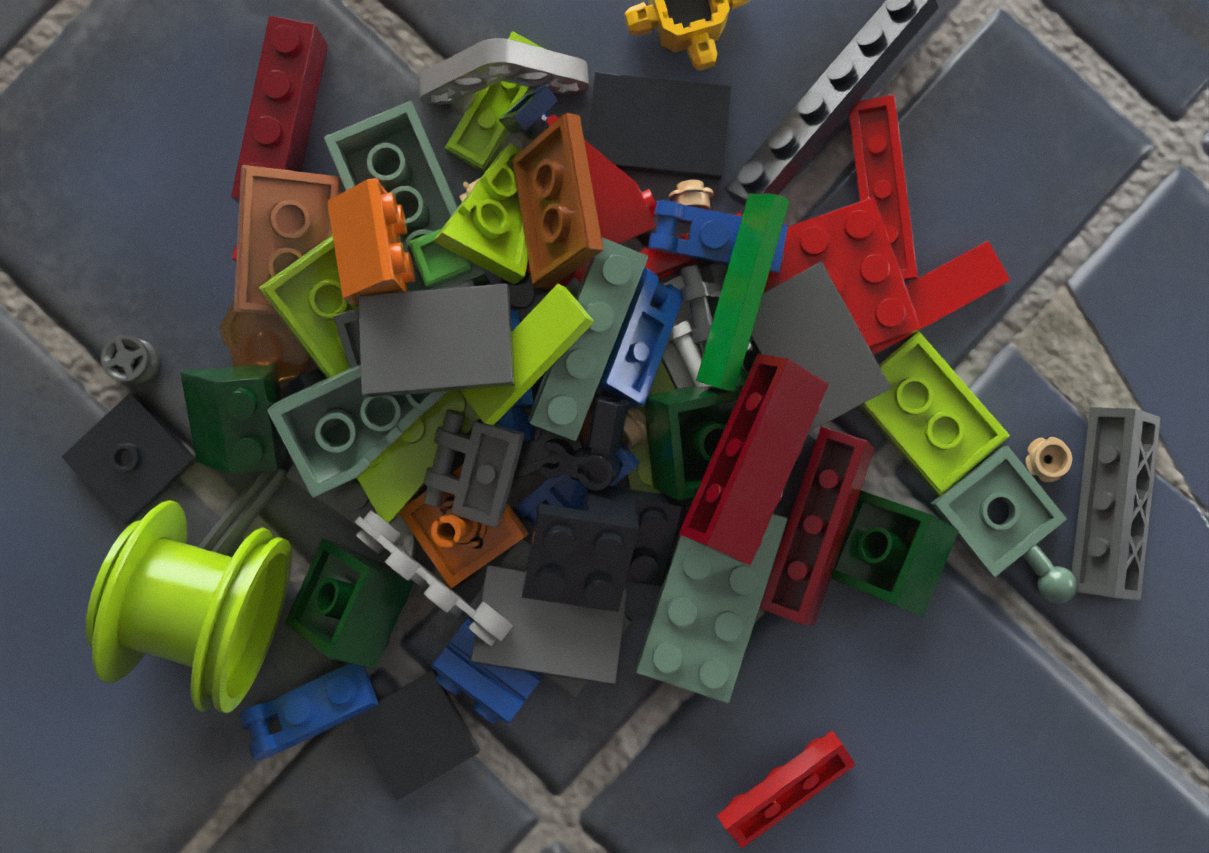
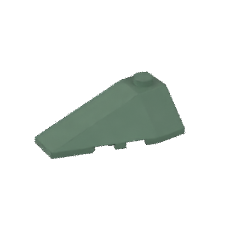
[267,364,447,498]

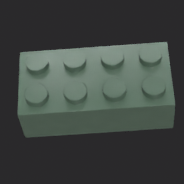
[324,101,490,292]
[635,497,788,703]

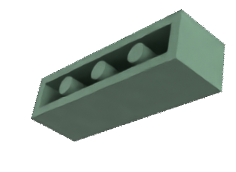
[528,237,649,441]

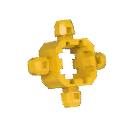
[624,0,750,71]

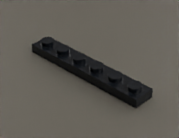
[725,0,939,206]

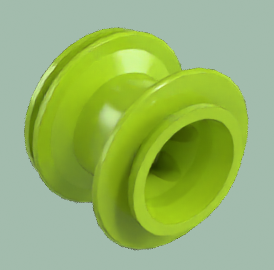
[85,500,292,713]

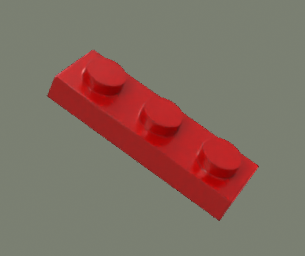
[717,731,856,848]

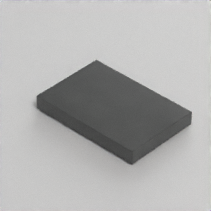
[751,261,891,433]
[358,284,515,397]
[470,565,628,685]

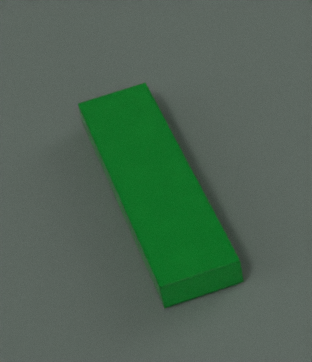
[696,194,789,392]

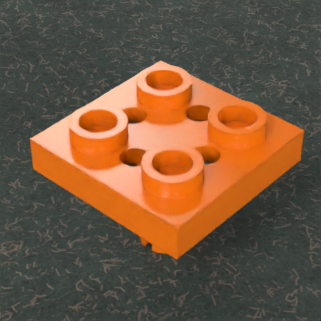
[399,465,529,588]

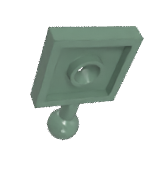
[930,446,1077,604]

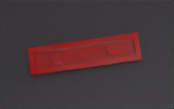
[849,94,918,281]

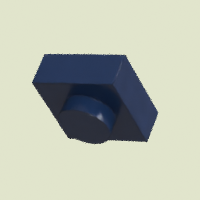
[499,85,558,134]

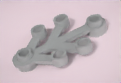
[355,510,513,646]

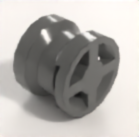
[100,335,161,385]

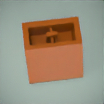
[327,178,415,306]

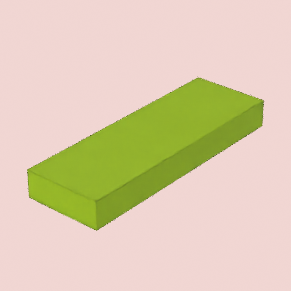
[445,31,544,173]
[459,284,595,425]

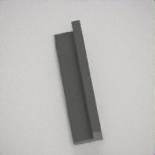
[1072,407,1161,601]

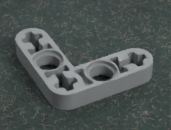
[418,38,589,105]

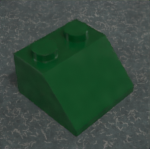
[180,364,289,474]
[644,385,744,501]
[831,491,959,617]
[285,538,414,669]

